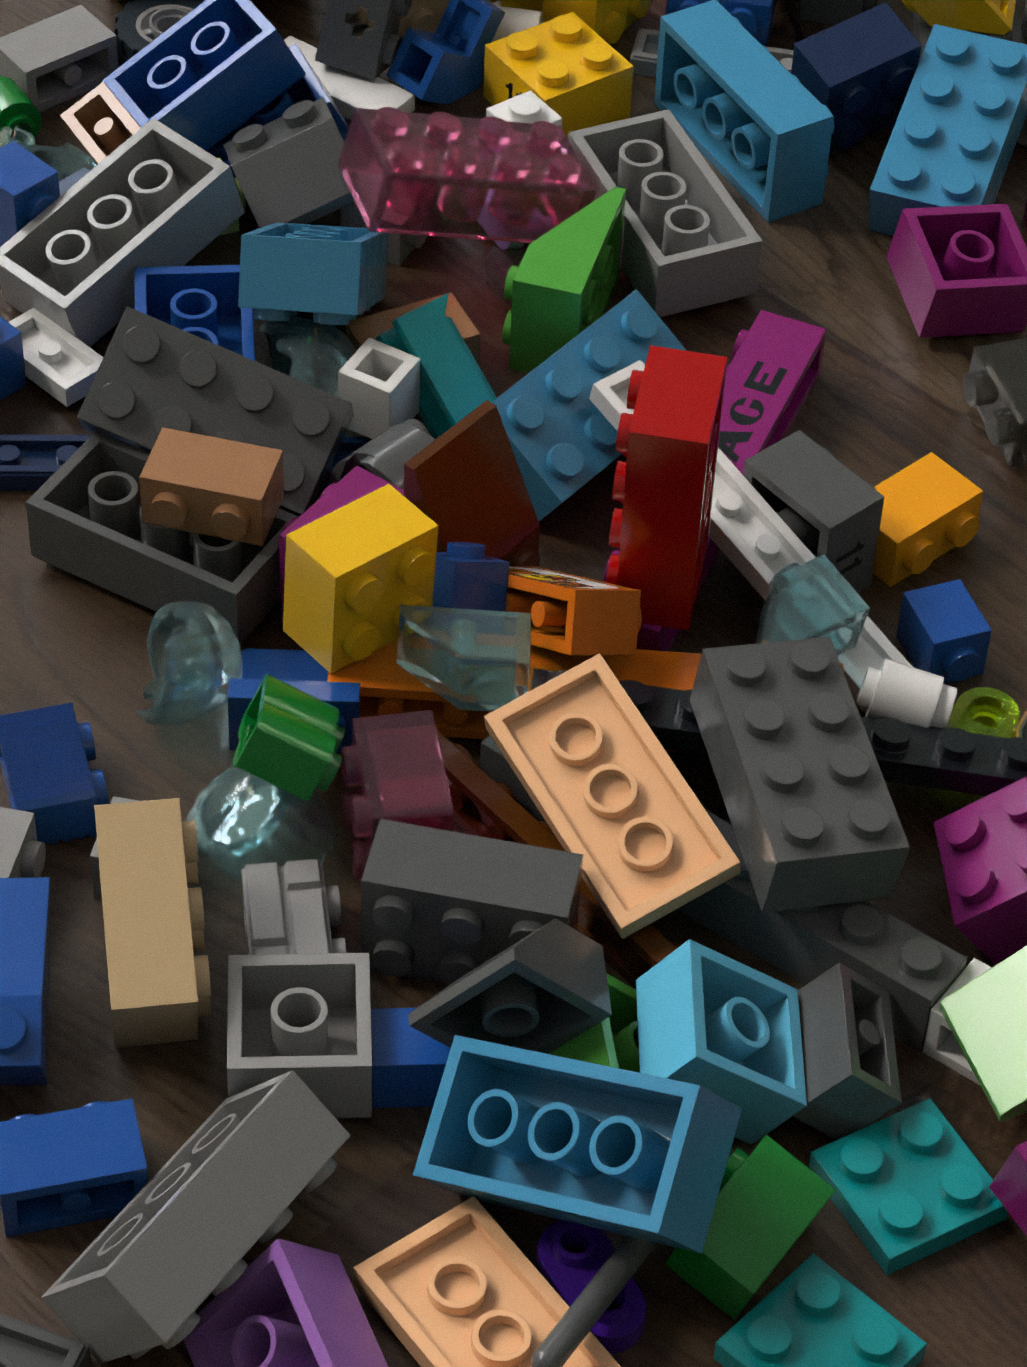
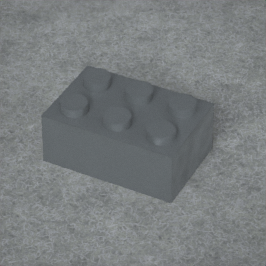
[361,819,583,985]

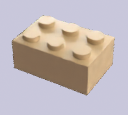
[94,798,211,1048]

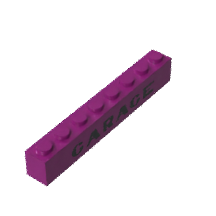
[603,310,826,651]

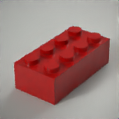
[606,345,728,631]

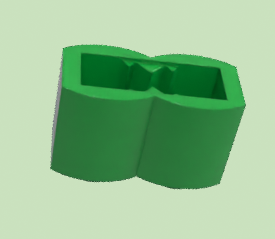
[233,674,345,802]

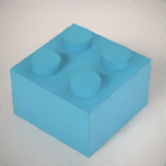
[636,939,807,1144]

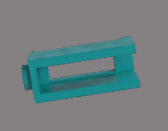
[375,293,497,440]

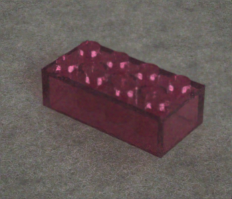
[338,107,597,243]

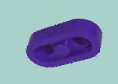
[537,1220,646,1354]

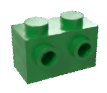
[665,1134,836,1320]

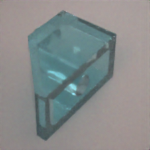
[755,554,870,656]
[396,605,531,712]

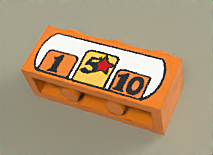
[503,566,642,656]

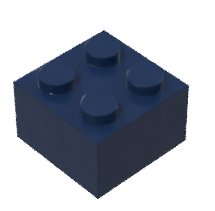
[791,2,922,153]

